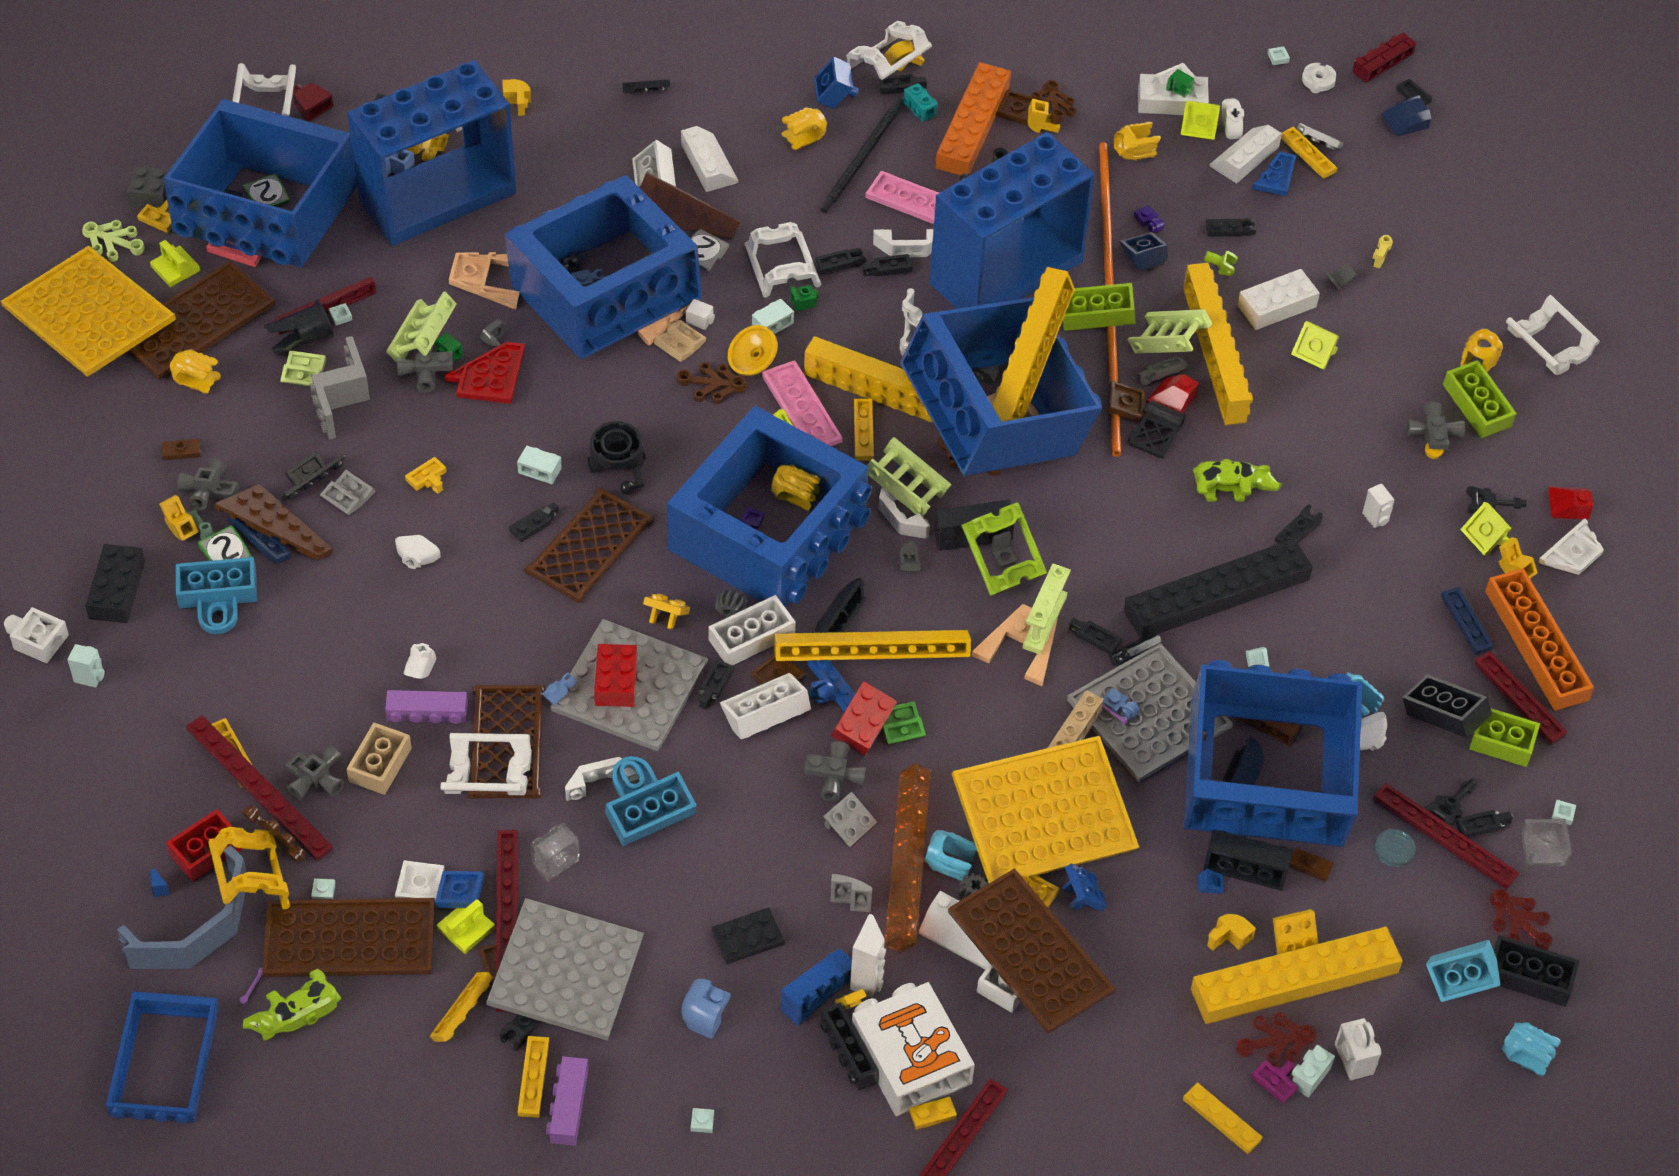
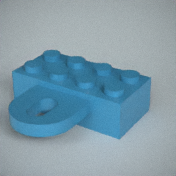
[176,557,257,634]
[605,756,697,847]

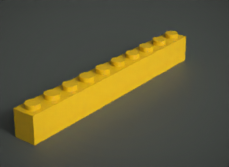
[774,630,971,661]

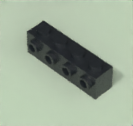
[819,1002,879,1091]

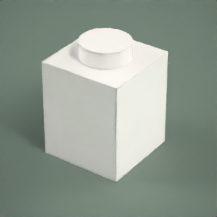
[686,299,715,330]

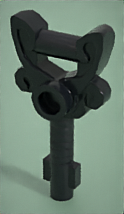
[1466,486,1527,514]
[1424,778,1477,827]

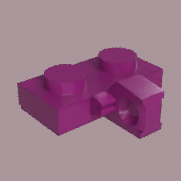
[1251,1060,1298,1104]

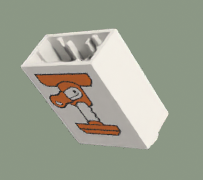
[852,982,975,1116]

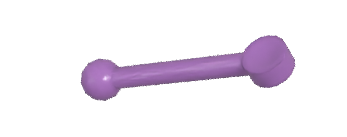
[1103,704,1128,725]
[239,967,263,1005]

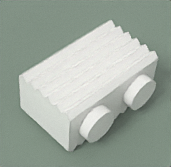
[1362,484,1395,528]

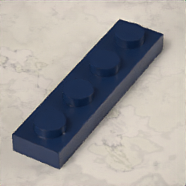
[228,515,291,565]
[1441,587,1494,655]

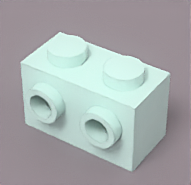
[752,299,794,334]
[517,445,562,484]
[67,644,104,687]
[1291,1045,1335,1098]

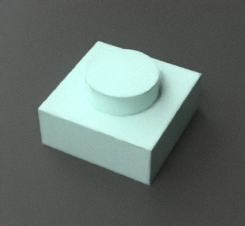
[1268,47,1290,65]
[329,303,352,326]
[1246,647,1269,667]
[1551,800,1576,825]
[311,878,336,900]
[691,1108,714,1133]

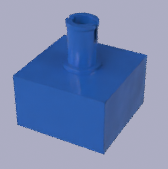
[814,56,859,109]

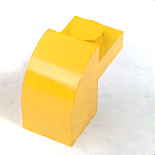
[884,40,925,71]
[502,79,531,116]
[1028,99,1060,133]
[159,495,199,541]
[1498,537,1538,579]
[1207,914,1256,951]

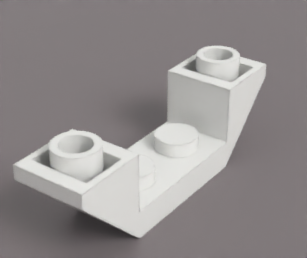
[873,229,933,257]
[878,487,930,539]
[565,757,640,801]

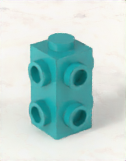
[903,83,938,122]

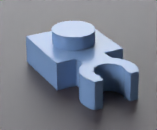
[571,269,605,287]
[542,673,578,705]

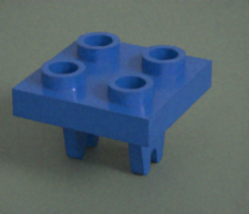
[1062,863,1107,911]

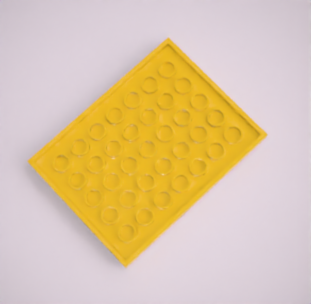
[1,246,176,377]
[951,736,1139,883]

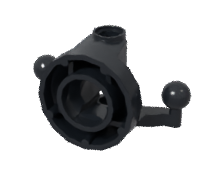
[588,421,646,495]

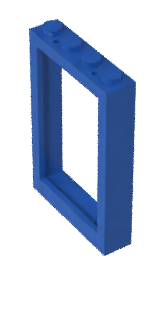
[106,991,219,1124]

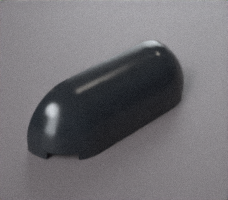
[815,578,866,633]
[1222,736,1264,785]

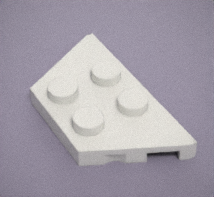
[1538,518,1604,575]

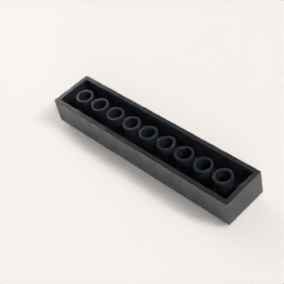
[1124,538,1313,638]

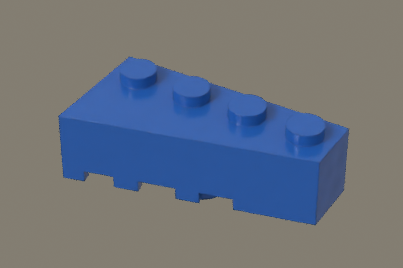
[780,948,852,1026]

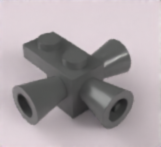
[397,343,453,393]
[1406,402,1465,449]
[178,458,239,510]
[804,741,867,802]
[285,745,344,801]

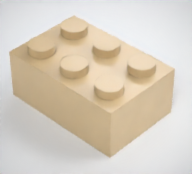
[346,723,412,795]

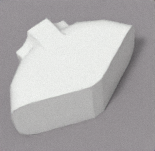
[1222,98,1244,139]
[395,535,441,570]
[403,643,436,679]
[1360,712,1387,751]

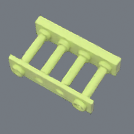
[386,292,457,363]
[1127,309,1212,353]
[867,437,951,517]
[1023,564,1071,655]

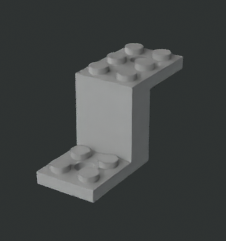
[309,336,370,440]

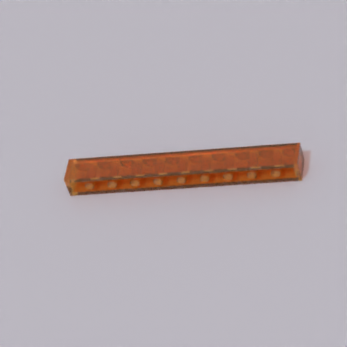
[885,763,931,953]

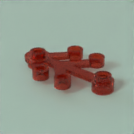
[1490,889,1553,950]
[1236,1012,1316,1067]

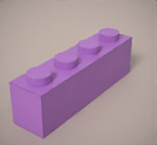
[385,690,468,724]
[546,1056,589,1146]

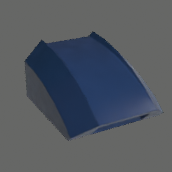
[1381,95,1431,136]
[1120,232,1168,271]

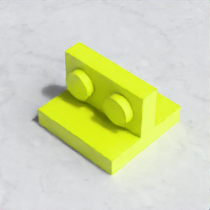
[1181,100,1220,140]
[150,240,201,287]
[1291,321,1339,369]
[1460,502,1512,556]
[436,899,496,954]

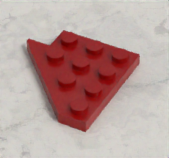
[445,342,525,404]

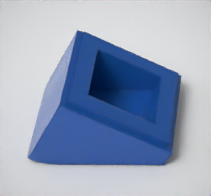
[150,869,169,897]
[1198,869,1224,894]

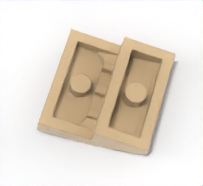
[654,320,706,362]

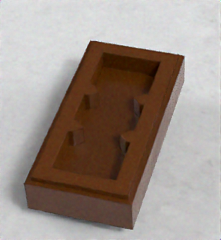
[162,439,201,460]
[1289,848,1334,882]

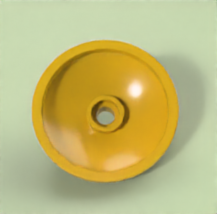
[728,325,778,376]

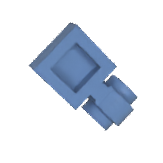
[1103,688,1140,720]

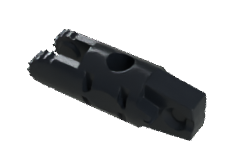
[560,250,588,274]

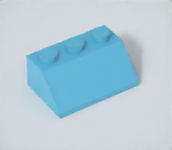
[1426,940,1500,1002]

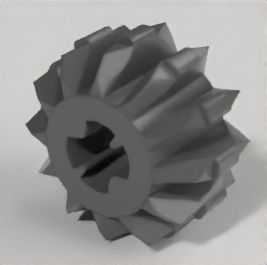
[715,589,748,617]
[958,872,989,899]

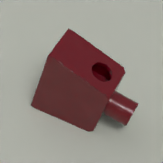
[293,83,334,122]

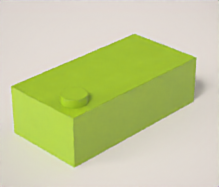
[1063,283,1136,331]
[1443,360,1517,438]

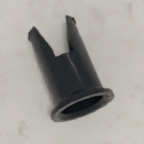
[263,299,334,356]

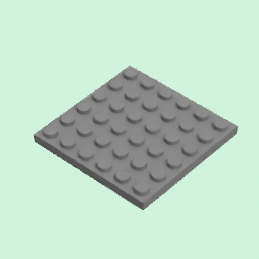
[551,619,708,752]
[1067,643,1233,783]
[486,898,644,1041]

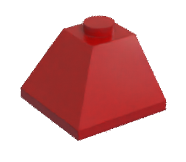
[1146,374,1199,413]
[1548,486,1594,520]

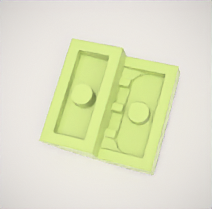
[280,351,326,386]

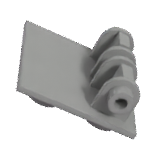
[823,791,877,847]

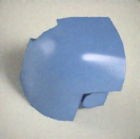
[681,979,731,1039]

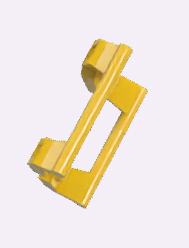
[208,827,290,909]

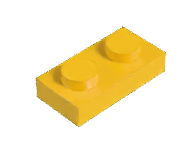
[835,989,866,1009]
[909,1097,957,1130]

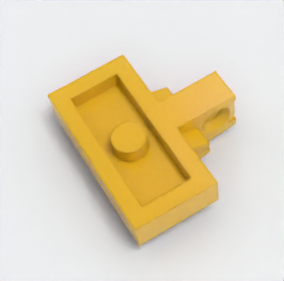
[421,133,449,161]
[137,200,172,233]
[405,457,447,494]

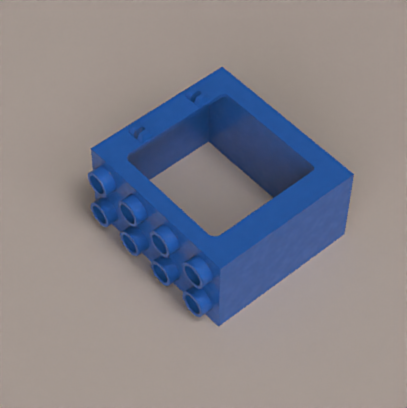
[347,60,517,246]
[164,99,357,268]
[929,131,1095,309]
[504,175,702,359]
[900,297,1102,476]
[667,406,872,608]
[1183,660,1362,847]

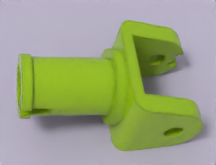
[1203,250,1238,276]

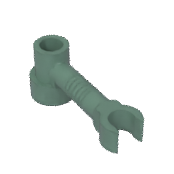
[184,507,215,540]

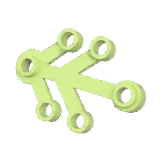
[82,220,145,262]

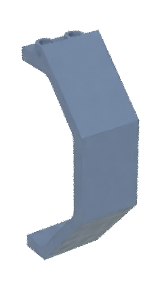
[117,845,247,969]

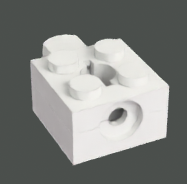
[4,607,69,663]
[1335,1018,1381,1081]

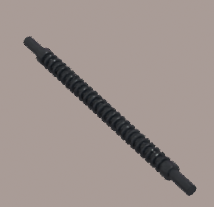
[820,98,904,213]

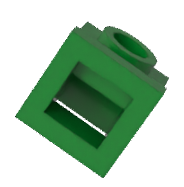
[1166,69,1195,98]
[790,285,819,312]
[434,332,463,363]

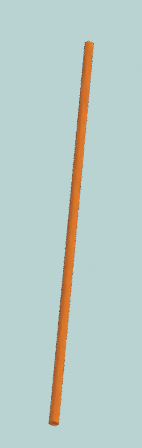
[1099,142,1121,457]

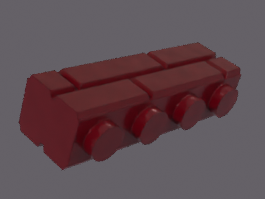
[1353,32,1416,83]

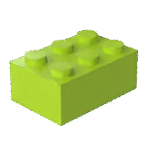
[1469,708,1540,767]

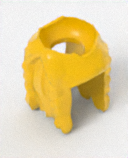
[781,107,827,150]
[1114,122,1161,160]
[1461,329,1503,372]
[170,349,221,394]
[771,464,821,511]

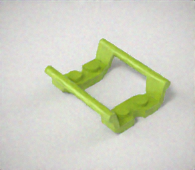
[961,502,1047,596]

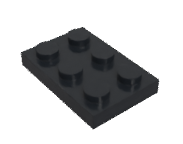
[712,907,785,964]

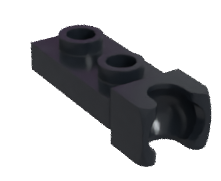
[1275,504,1323,544]
[500,1014,542,1051]

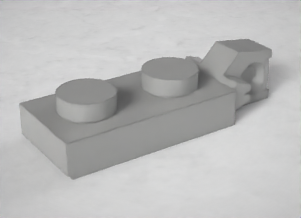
[1297,123,1344,150]

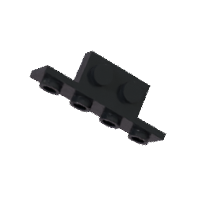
[281,452,346,502]

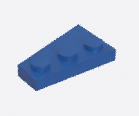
[1252,152,1296,196]

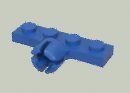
[807,660,855,712]

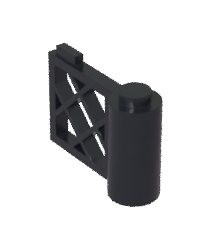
[1127,401,1186,459]

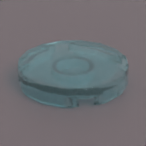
[1374,829,1416,867]

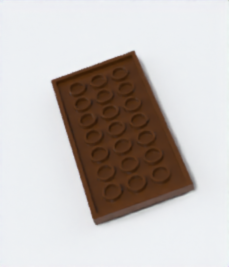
[128,261,275,380]
[948,868,1116,1034]
[262,898,435,977]

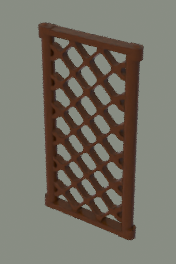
[524,487,654,603]
[467,685,545,799]

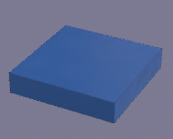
[435,871,484,908]

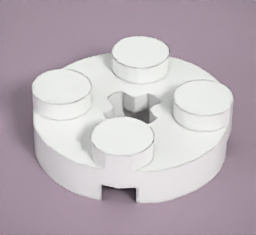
[1302,63,1336,93]

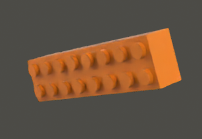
[935,62,1011,175]
[1485,568,1594,711]

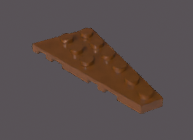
[639,172,741,238]
[214,484,333,561]

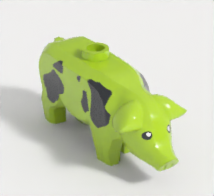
[1193,459,1282,502]
[243,969,341,1041]

